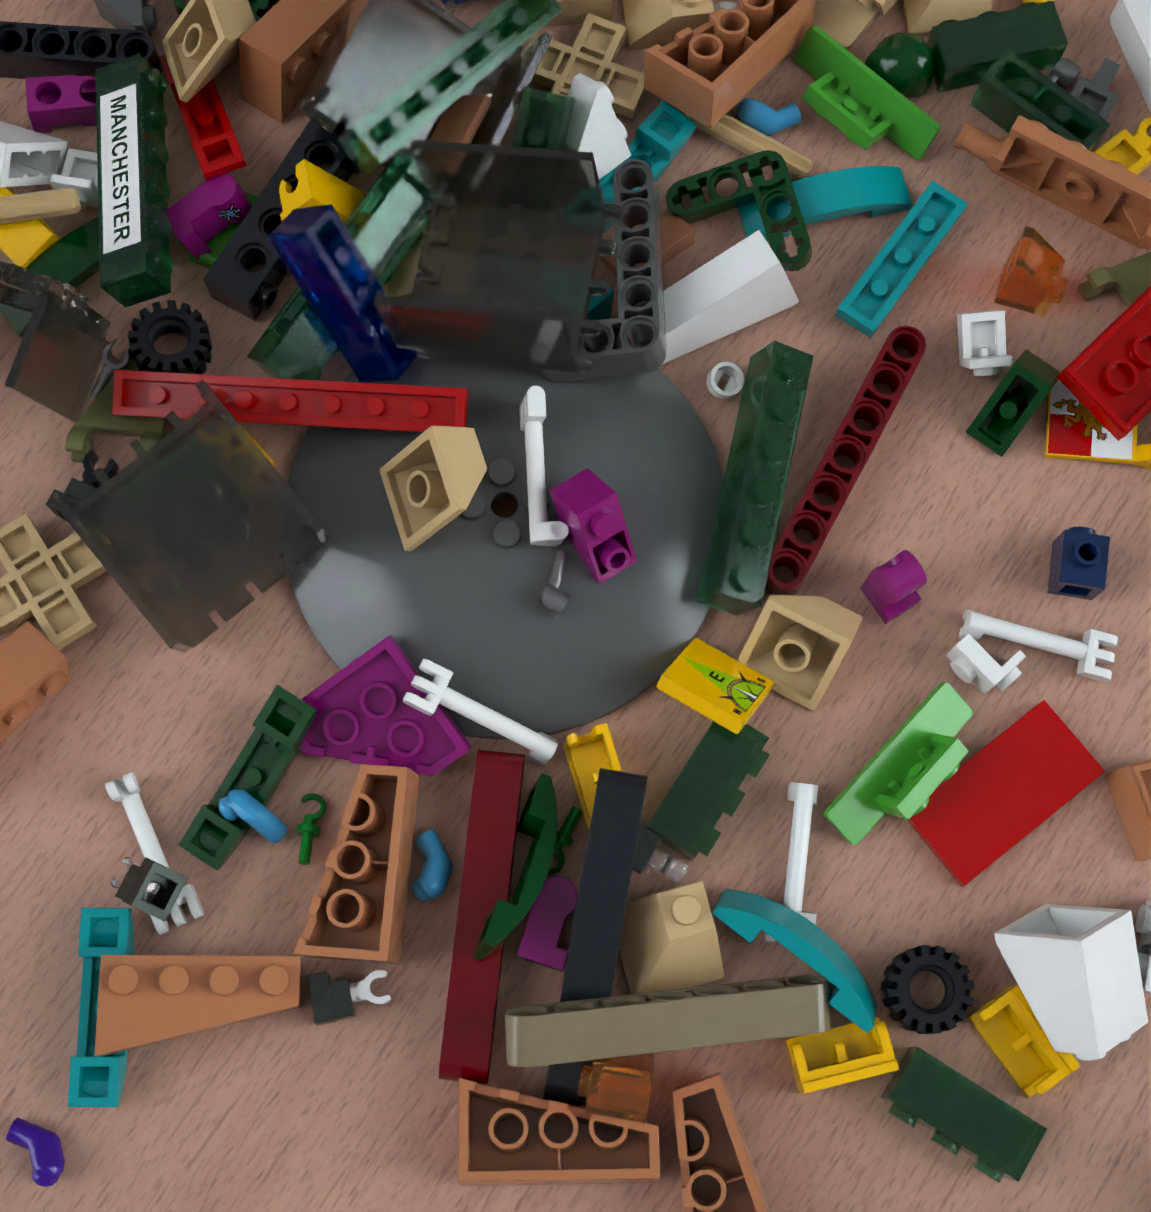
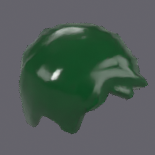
[865,32,934,97]

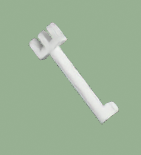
[519,386,569,547]
[958,609,1118,682]
[402,659,558,766]
[105,772,205,935]
[765,782,818,942]

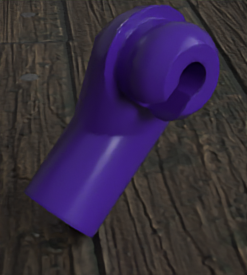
[6,1117,65,1187]

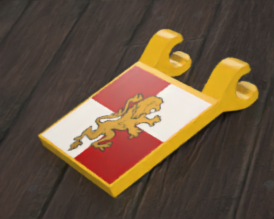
[1045,380,1151,469]

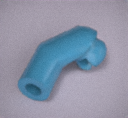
[737,98,801,136]
[219,789,287,843]
[412,829,453,902]

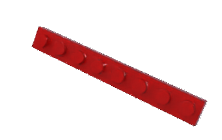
[112,370,469,433]

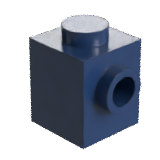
[1047,526,1110,600]

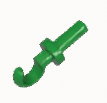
[296,793,327,865]
[548,806,583,874]

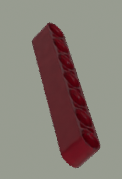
[761,326,926,595]
[439,750,525,1084]

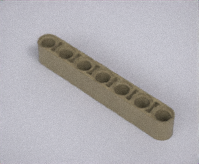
[505,975,831,1067]

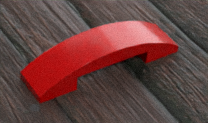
[159,54,247,180]

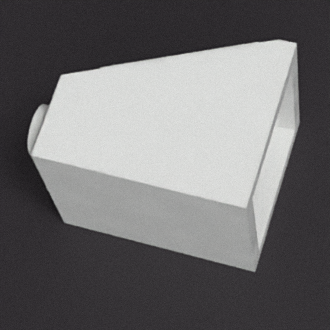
[994,904,1148,1061]

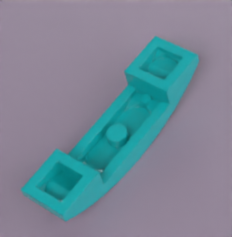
[557,101,697,241]
[737,166,912,241]
[712,889,877,1034]
[67,908,134,1108]

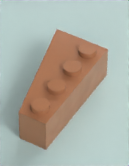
[239,0,381,124]
[644,0,816,129]
[0,621,70,745]
[293,764,420,964]
[94,955,303,1057]
[672,1072,770,1212]
[458,1078,660,1186]

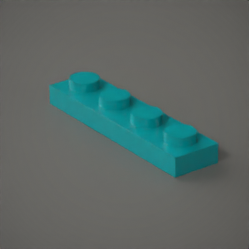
[835,181,968,339]

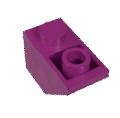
[549,468,637,584]

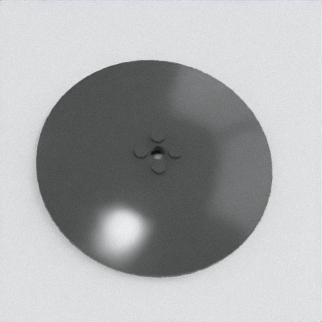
[283,312,729,739]

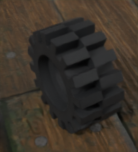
[128,300,213,374]
[881,945,974,1034]

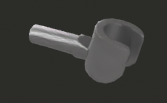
[1024,58,1081,105]
[90,339,132,399]
[538,550,570,618]

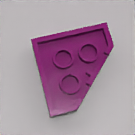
[300,635,472,777]

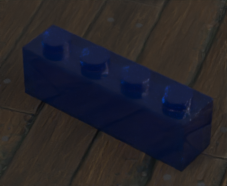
[268,204,421,382]

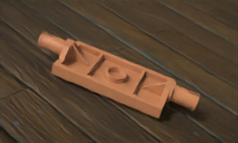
[954,115,1151,251]

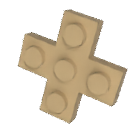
[517,13,646,131]
[0,513,114,650]

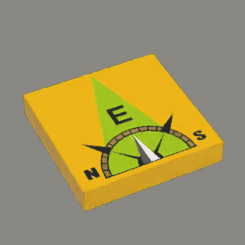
[656,637,774,734]

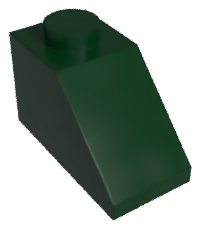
[966,349,1060,457]

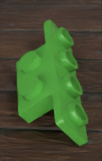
[794,25,941,160]
[823,682,973,845]

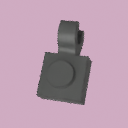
[1058,58,1120,137]

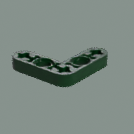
[666,150,812,272]

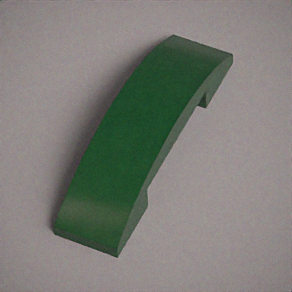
[0,205,160,338]
[179,685,318,870]
[472,773,557,961]

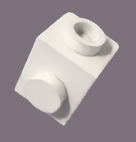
[49,148,114,209]
[957,310,1013,376]
[946,633,1026,695]

